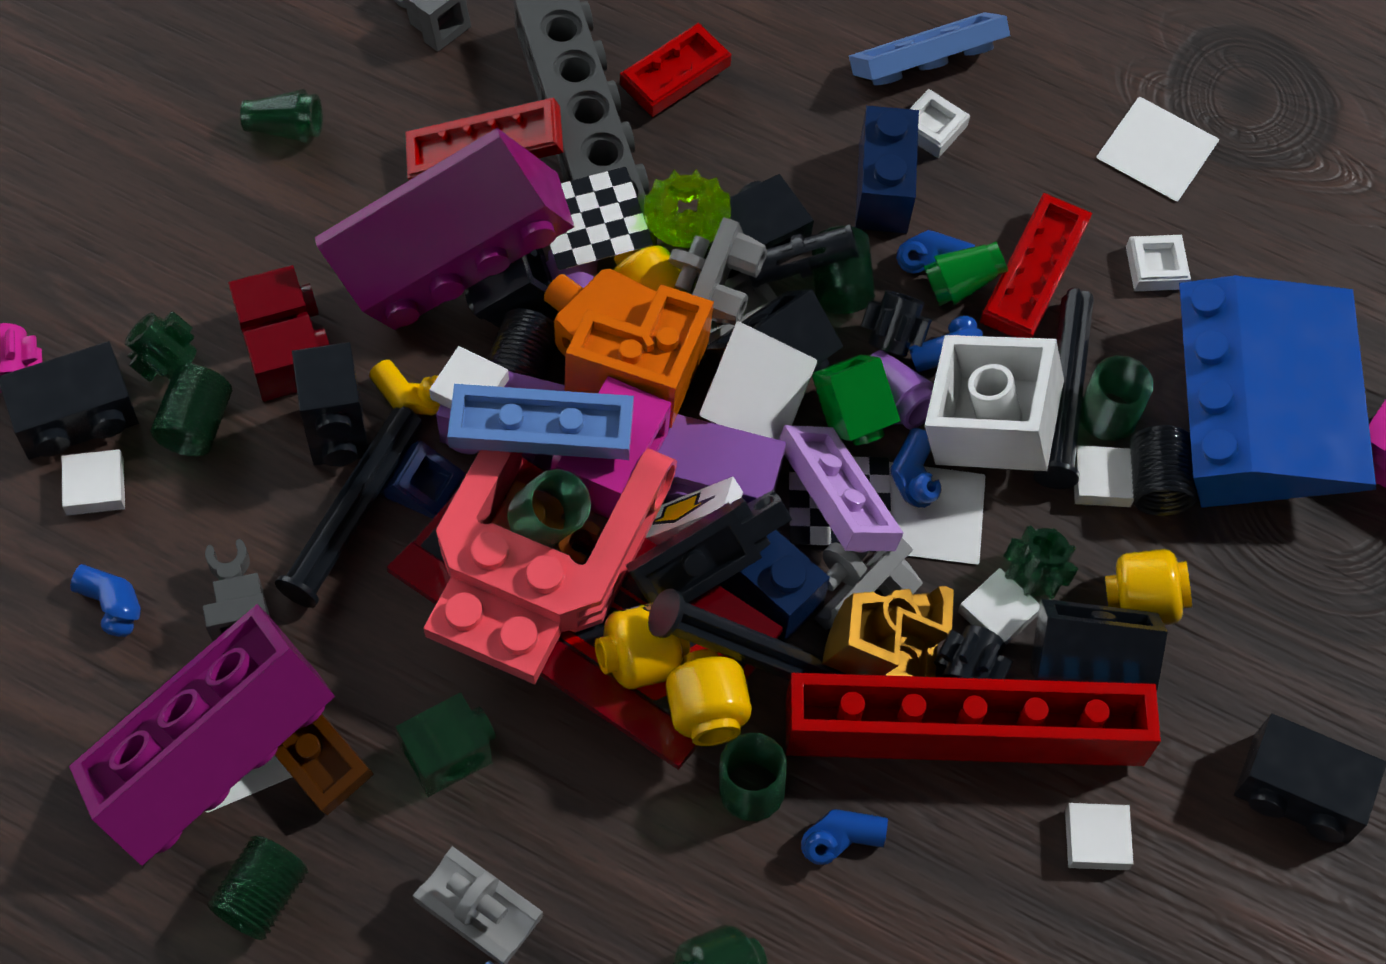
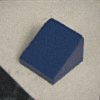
[380,440,465,519]

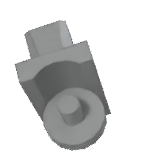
[668,217,767,325]
[814,538,923,630]
[413,846,543,964]

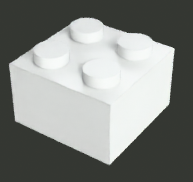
[925,335,1064,471]

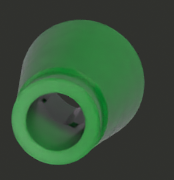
[923,241,1008,306]

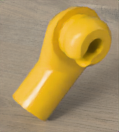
[369,360,440,416]

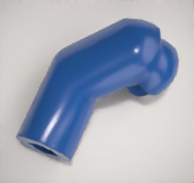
[896,230,976,273]
[909,316,983,373]
[890,428,942,508]
[70,564,141,637]
[801,809,888,865]

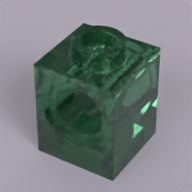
[395,692,496,797]

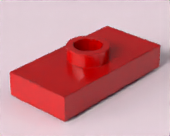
[619,22,732,117]

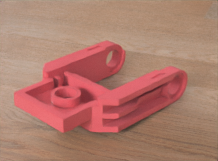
[423,448,677,685]

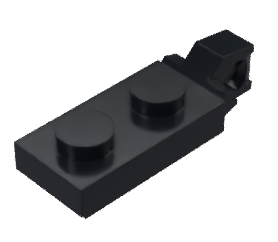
[626,490,792,603]

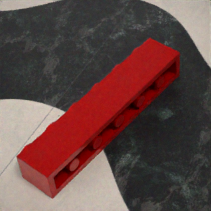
[786,673,1161,766]

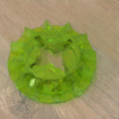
[644,169,731,248]

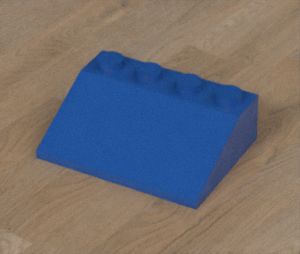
[1179,275,1376,508]

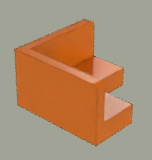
[564,284,714,428]

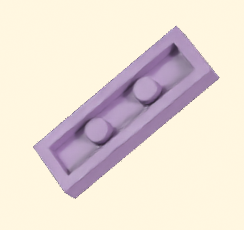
[779,425,904,553]

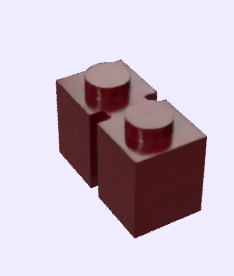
[228,265,329,402]

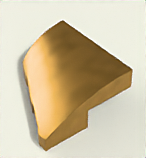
[822,586,954,677]

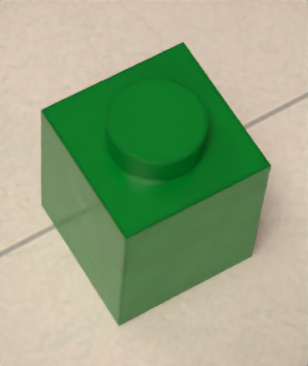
[812,355,900,445]

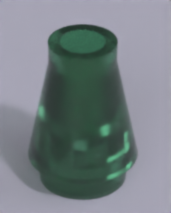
[240,89,323,142]

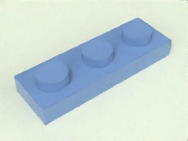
[849,12,1010,85]
[447,384,634,460]

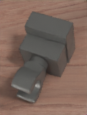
[393,0,471,52]
[203,539,270,642]

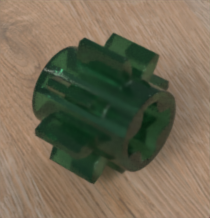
[125,311,197,382]
[1003,525,1079,599]

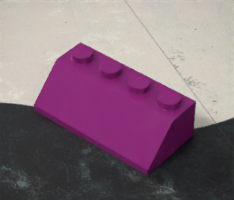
[315,128,575,330]
[69,603,335,866]

